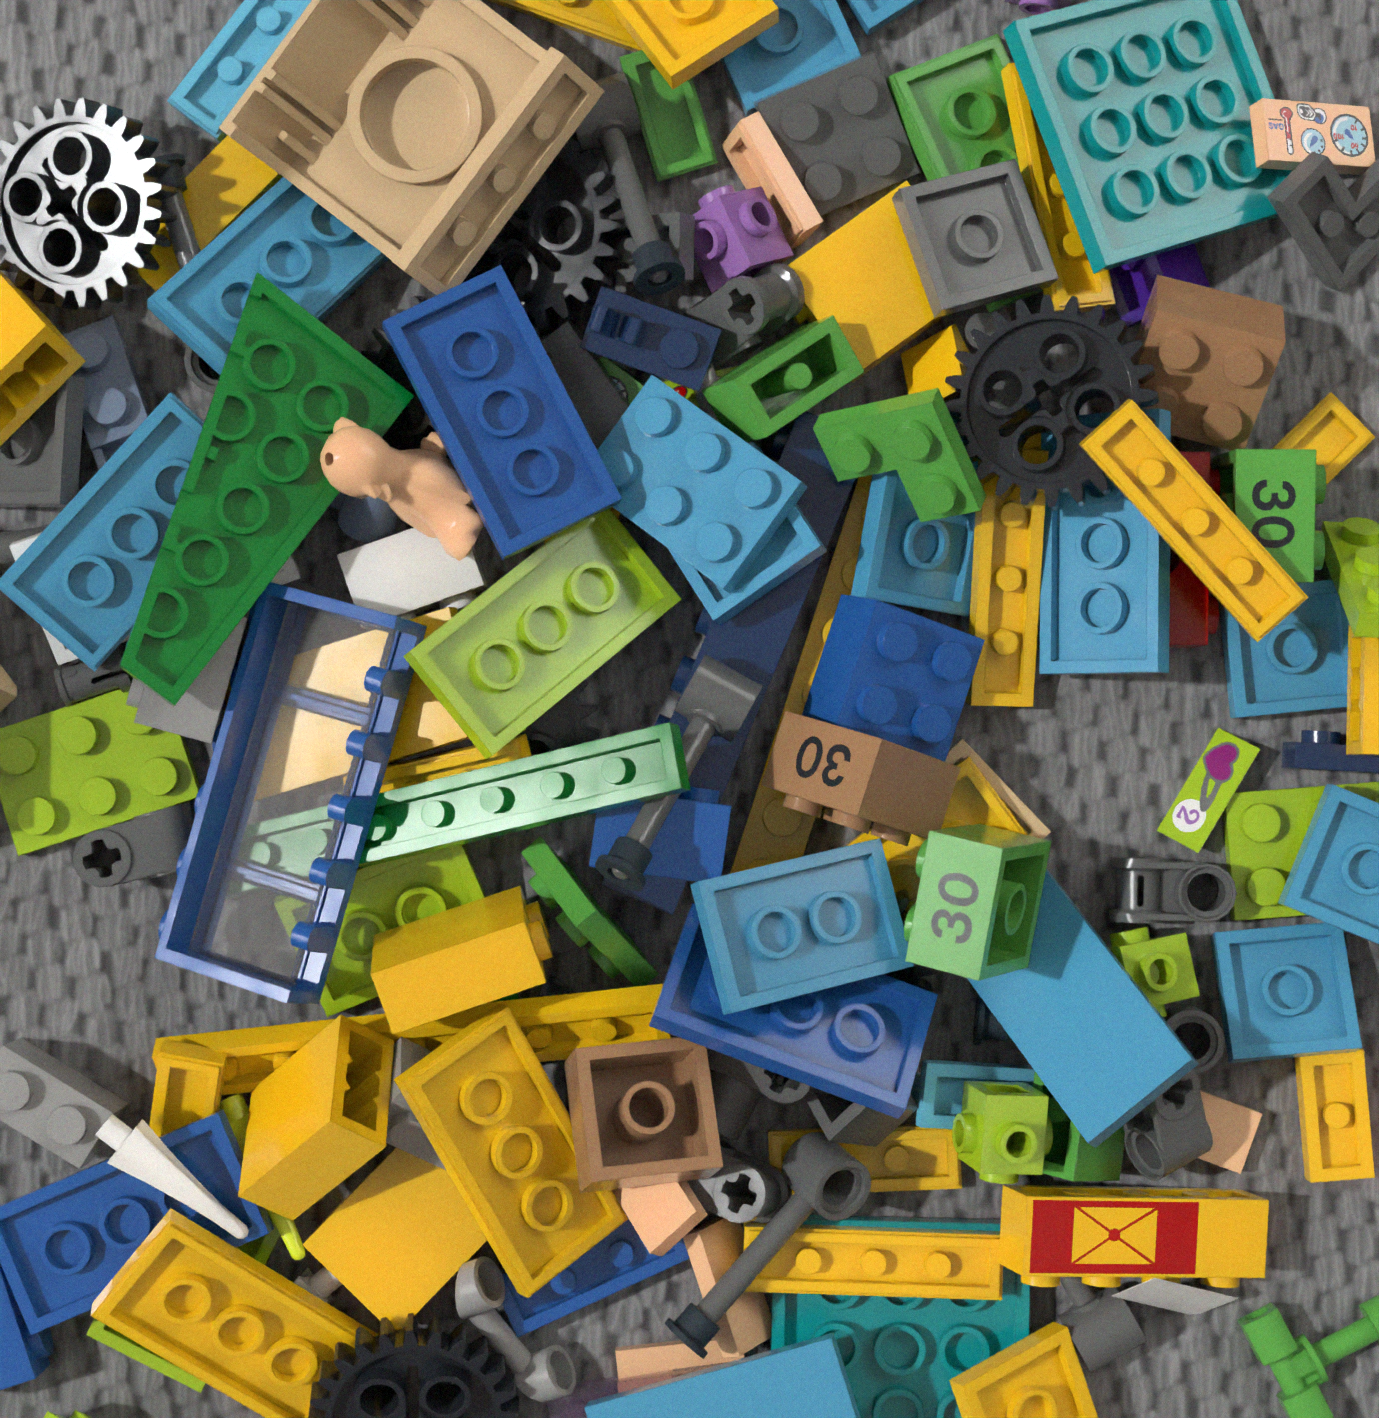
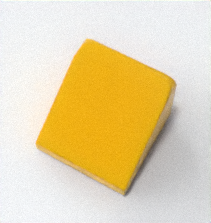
[901,324,969,402]

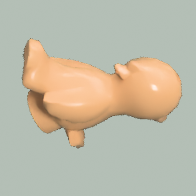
[320,417,484,561]

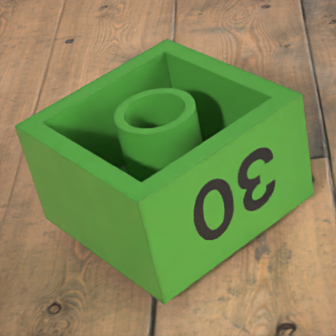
[1213,449,1326,583]
[904,824,1052,981]

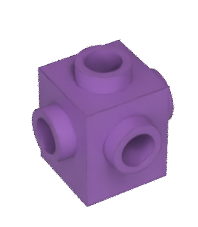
[693,185,794,294]

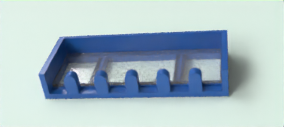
[154,582,427,1004]

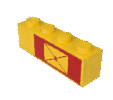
[998,1185,1269,1288]

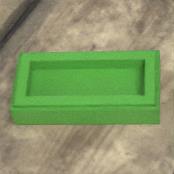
[618,50,718,182]

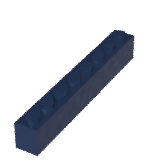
[601,411,855,915]

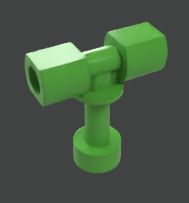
[1237,1294,1379,1418]

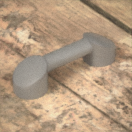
[455,1256,576,1402]

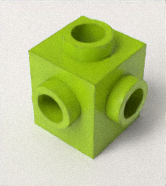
[1108,927,1200,1017]
[952,1081,1053,1184]

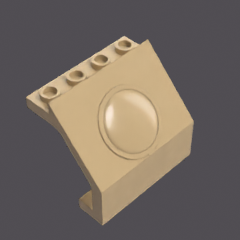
[219,0,605,295]

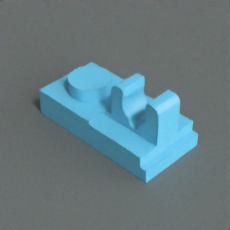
[911,1060,1035,1129]

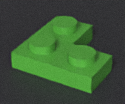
[813,388,986,522]
[521,836,659,987]

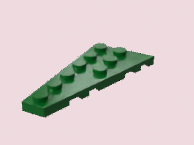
[119,272,414,707]

